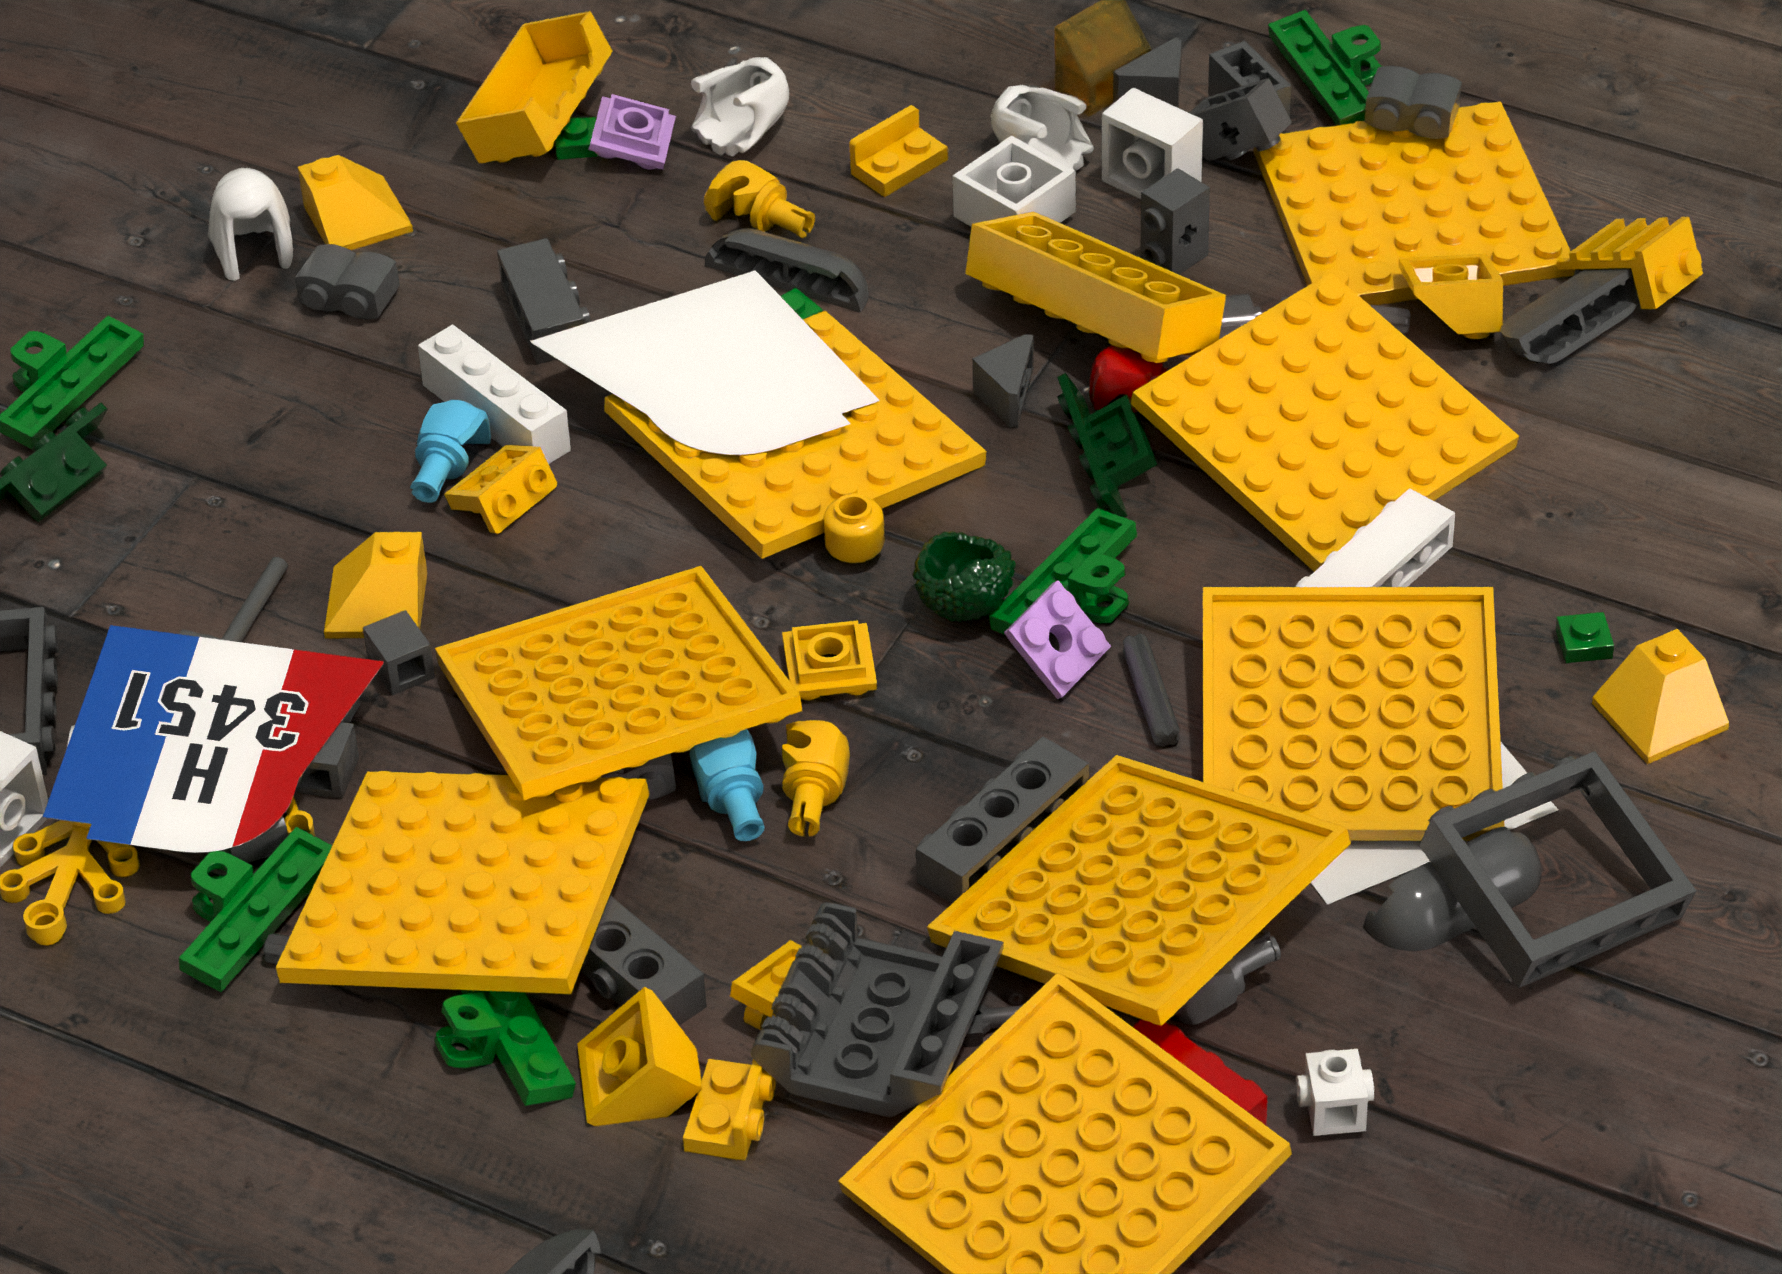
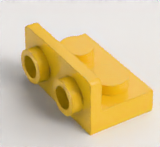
[849,105,948,197]
[444,445,557,534]
[683,1059,776,1161]

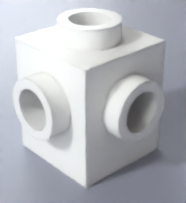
[1296,1049,1374,1136]

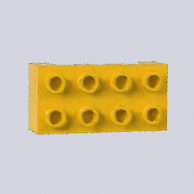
[456,11,613,164]

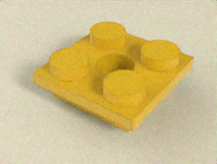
[782,620,877,700]

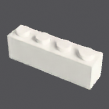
[418,324,571,464]
[1296,488,1455,587]

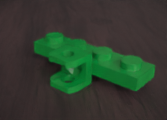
[1268,10,1383,126]
[0,315,144,449]
[989,508,1137,635]
[179,827,332,992]
[434,990,576,1106]

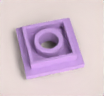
[589,94,676,170]
[1004,580,1111,699]

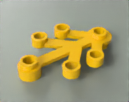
[0,820,140,945]

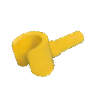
[284,796,315,836]

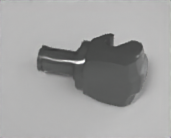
[1173,930,1281,1025]

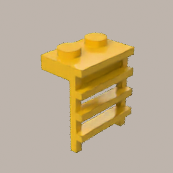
[1556,217,1703,309]

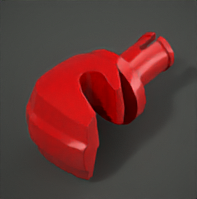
[1089,345,1167,411]

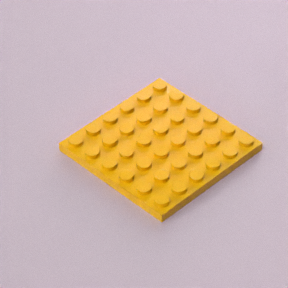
[1253,101,1575,305]
[1131,272,1519,572]
[604,311,987,559]
[435,566,802,800]
[1203,587,1505,841]
[927,755,1351,1026]
[275,771,649,994]
[838,972,1292,1274]

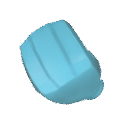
[410,400,491,503]
[689,729,765,841]

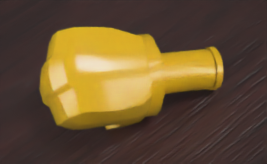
[704,160,815,238]
[782,720,850,837]

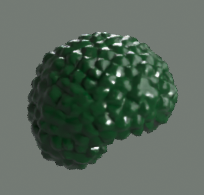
[913,531,1016,622]

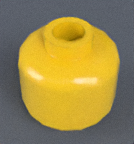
[823,493,885,564]

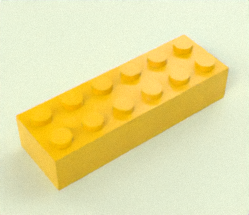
[965,211,1226,363]

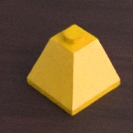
[298,155,413,250]
[1399,254,1503,339]
[324,532,427,639]
[1592,629,1729,764]
[577,987,703,1126]

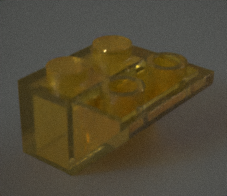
[1055,0,1151,117]

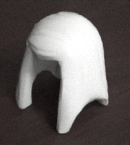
[691,57,789,156]
[991,85,1094,170]
[208,168,293,281]

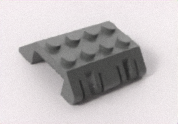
[750,903,1003,1118]

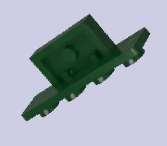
[1057,373,1157,518]
[0,402,108,523]

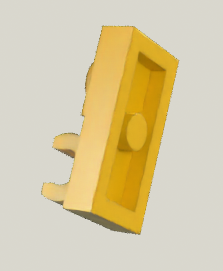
[730,940,802,1030]

